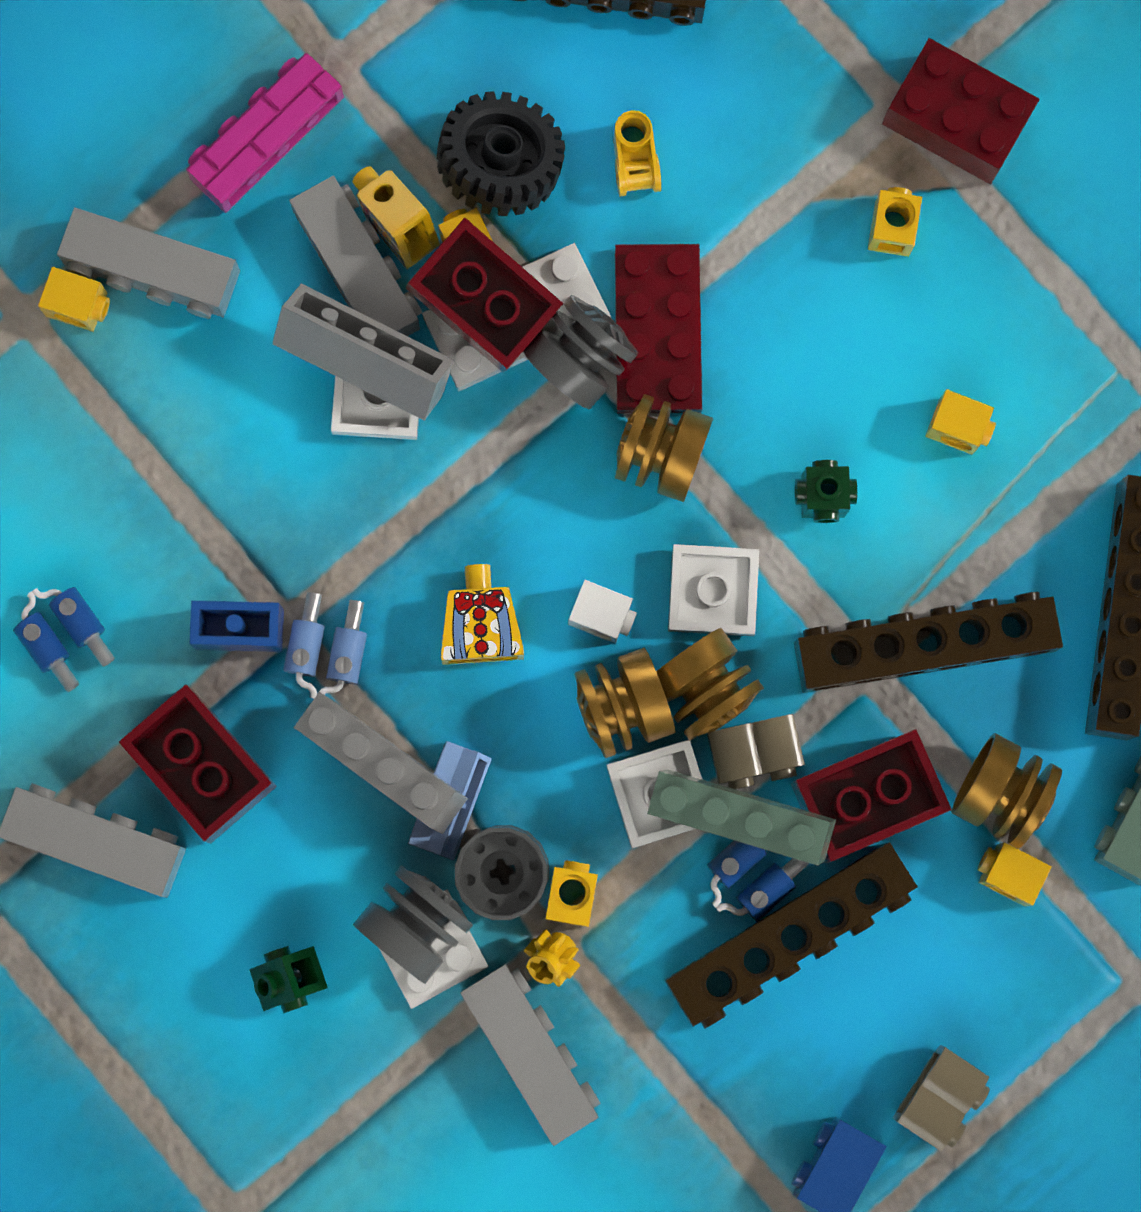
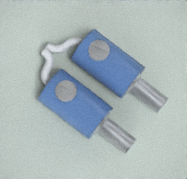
[283,592,367,699]

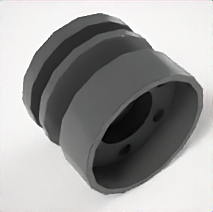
[523,295,638,410]
[455,825,549,920]
[353,865,473,984]

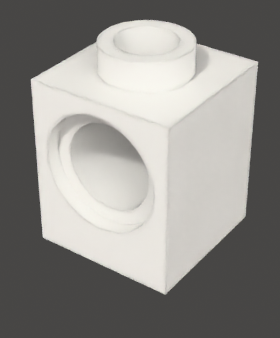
[568,580,637,644]

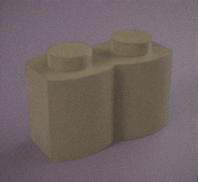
[707,714,805,790]
[892,1045,990,1152]

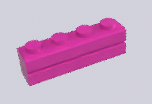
[186,53,344,213]

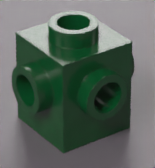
[794,460,857,523]
[249,946,328,1014]

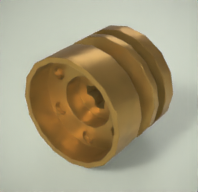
[615,394,713,502]
[656,628,764,741]
[574,648,676,758]
[951,733,1062,849]

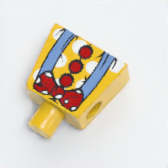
[352,166,440,270]
[441,564,524,665]

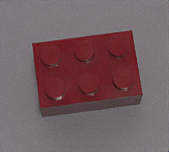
[882,38,1040,185]
[406,217,564,373]
[119,684,277,844]
[791,729,952,863]

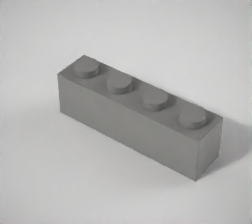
[289,175,422,336]
[57,207,240,319]
[272,283,454,421]
[294,692,468,834]
[0,783,186,898]
[460,964,601,1146]

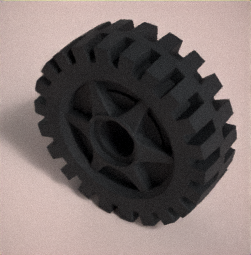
[436,91,565,216]

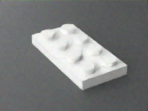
[422,243,611,392]

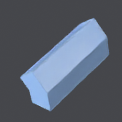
[407,741,492,860]

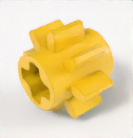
[524,929,580,987]

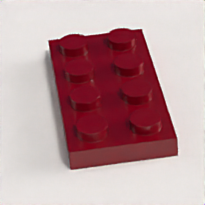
[615,244,702,414]

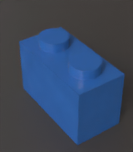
[189,601,284,652]
[791,1117,887,1212]

